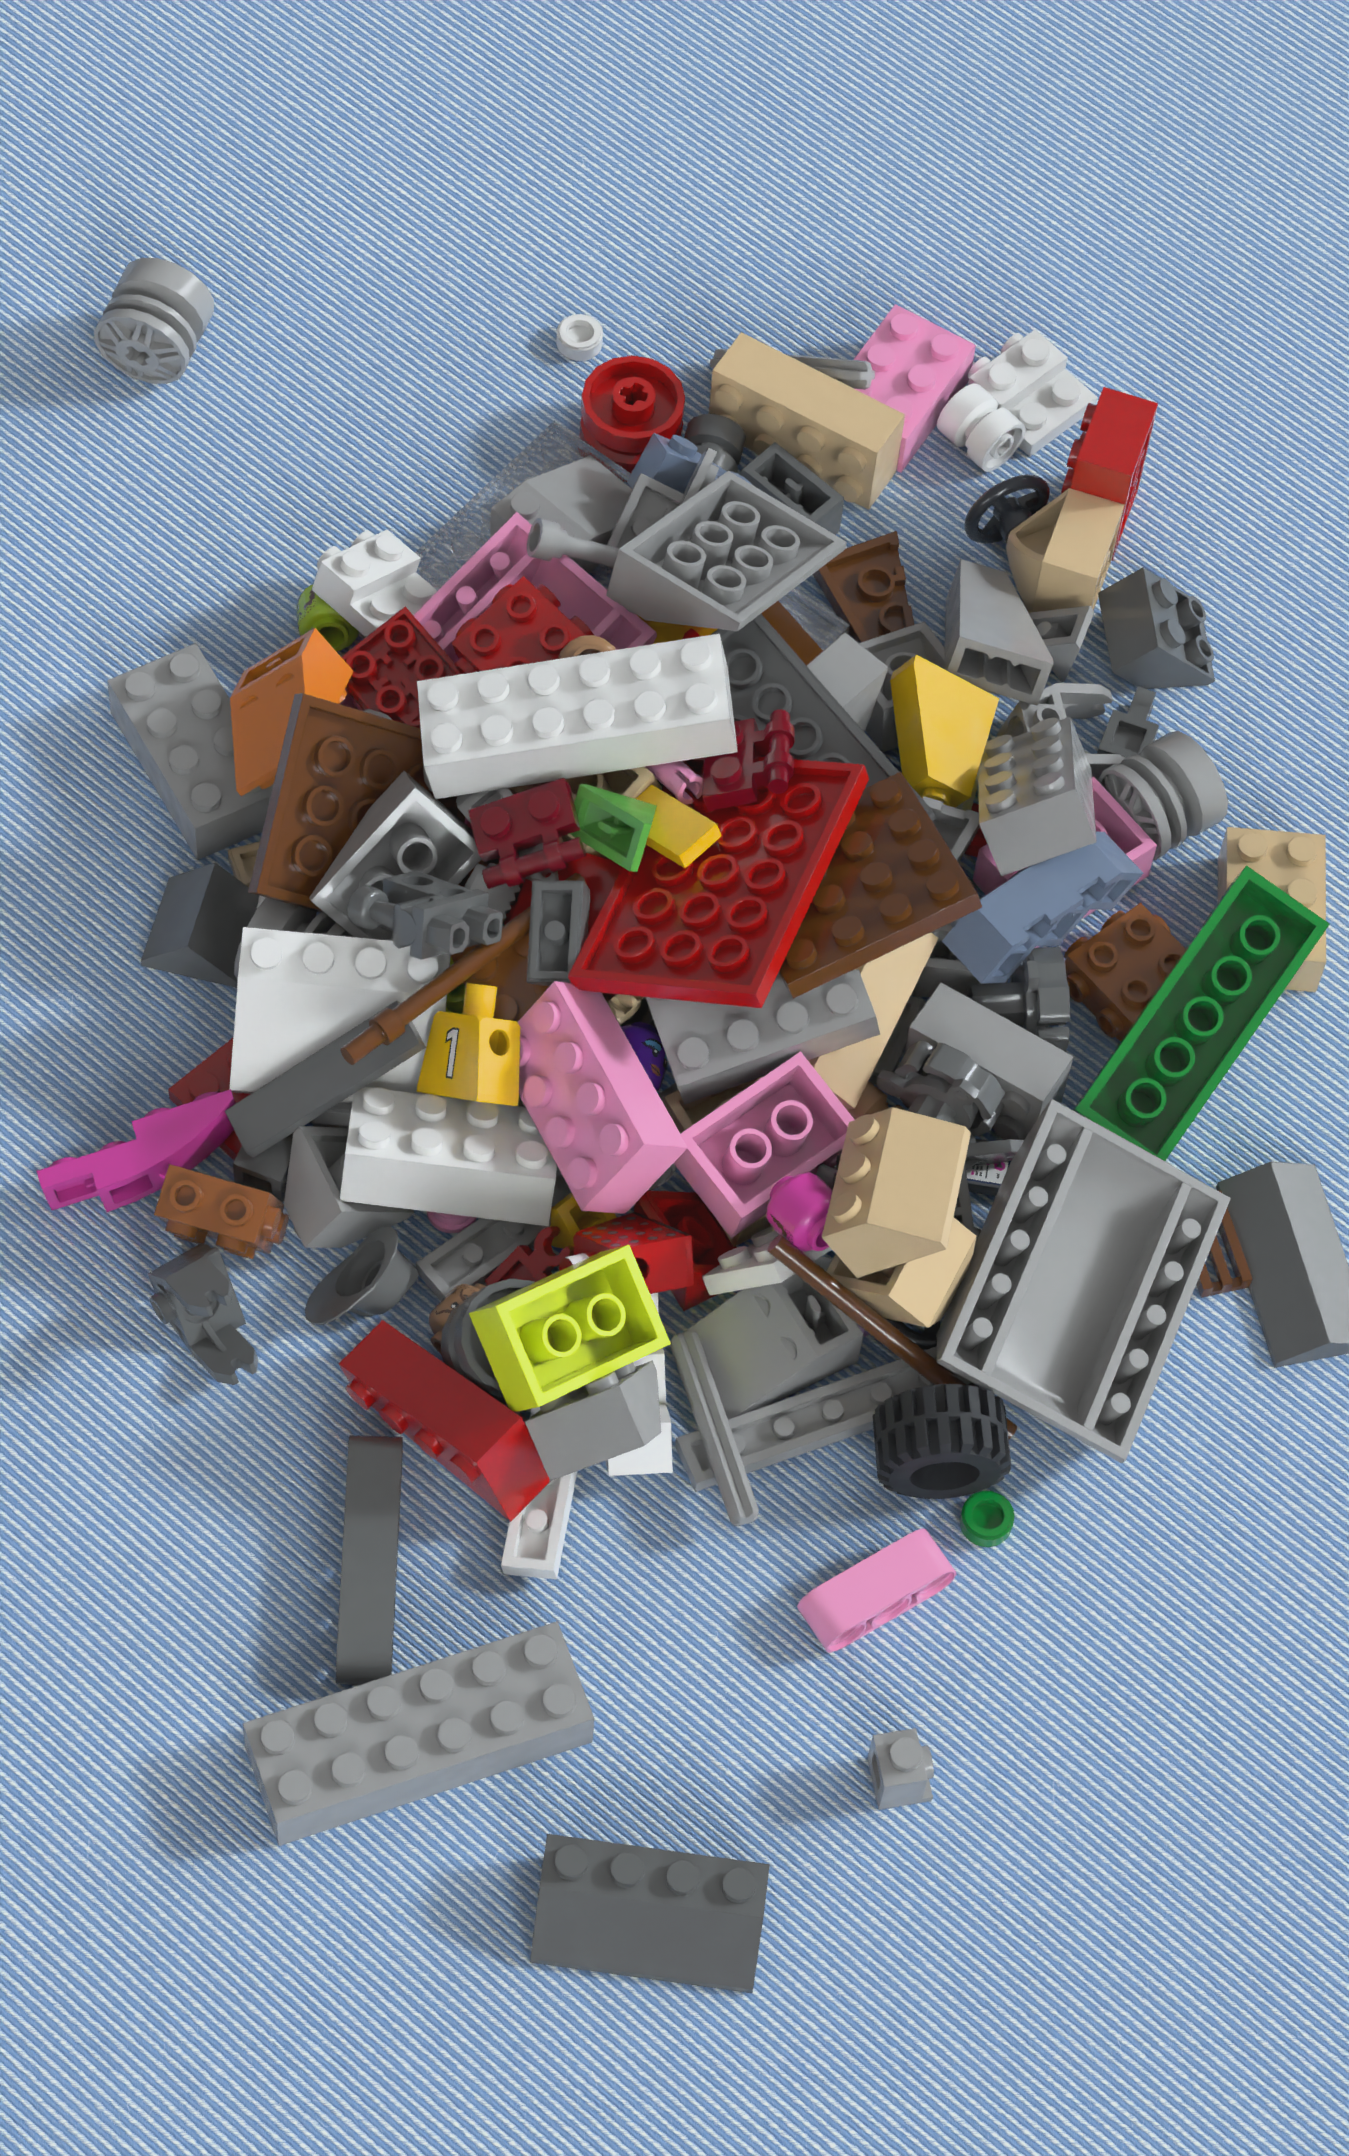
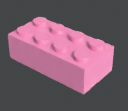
[518,981,688,1214]

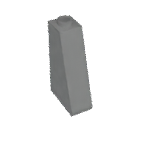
[944,559,1054,706]

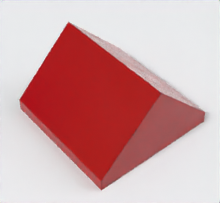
[634,1190,737,1311]

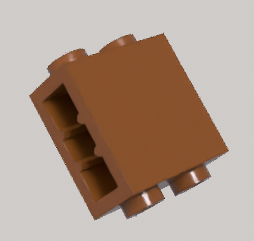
[1064,903,1185,1041]
[154,1164,289,1259]

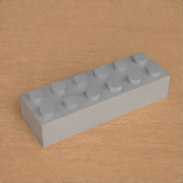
[243,1621,595,1846]

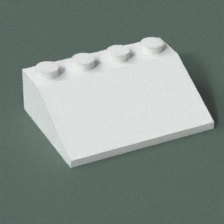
[229,927,451,1103]

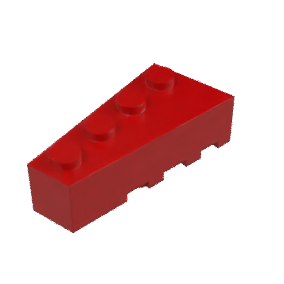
[338,1320,550,1522]

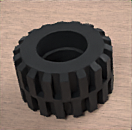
[872,1384,1011,1499]

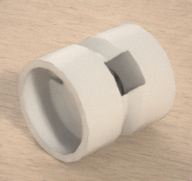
[937,383,1026,472]

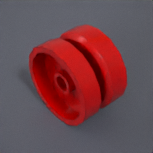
[579,355,685,478]

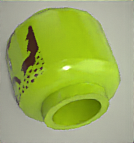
[297,584,359,651]

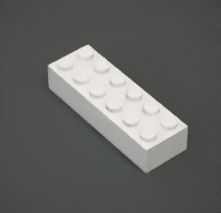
[417,634,738,799]

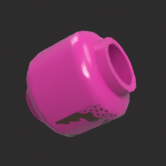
[766,1173,833,1252]

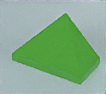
[570,784,657,872]

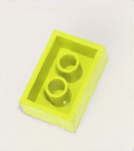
[469,1245,671,1412]

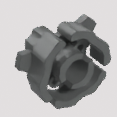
[967,947,1070,1052]
[877,1040,1005,1143]

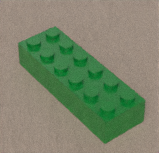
[1073,865,1330,1161]

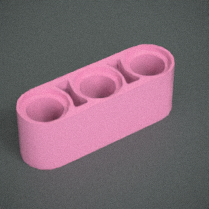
[797,1528,957,1653]

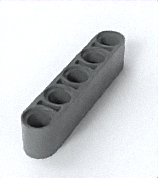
[336,1435,403,1685]

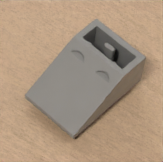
[670,1260,864,1419]

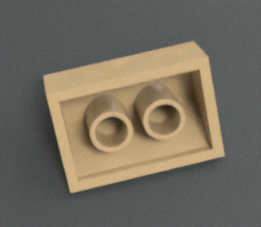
[822,1107,971,1278]

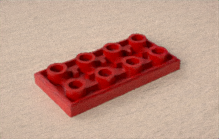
[342,606,464,729]

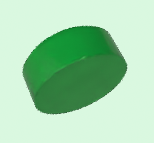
[959,1491,1015,1547]

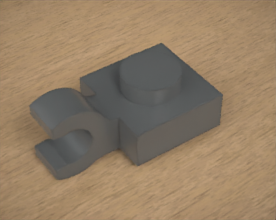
[1097,686,1159,757]

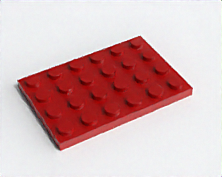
[568,757,869,1008]

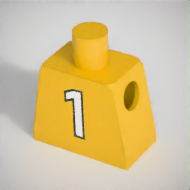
[416,983,521,1106]

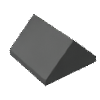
[141,863,259,988]

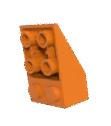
[230,628,353,796]

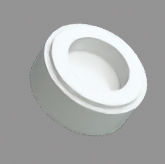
[556,314,603,361]

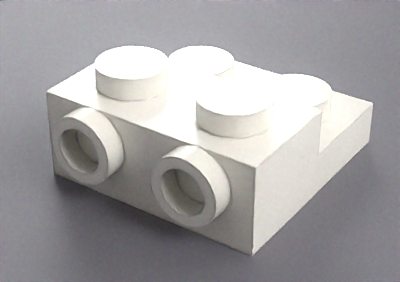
[968,329,1098,457]
[312,529,437,637]

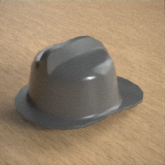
[305,1226,419,1325]

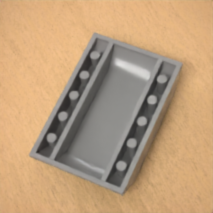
[937,1099,1231,1463]

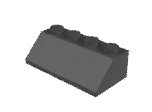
[530,1834,770,1993]

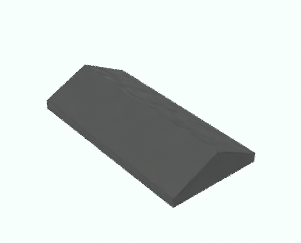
[1216,1162,1349,1368]

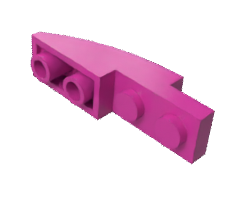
[37,1089,236,1212]

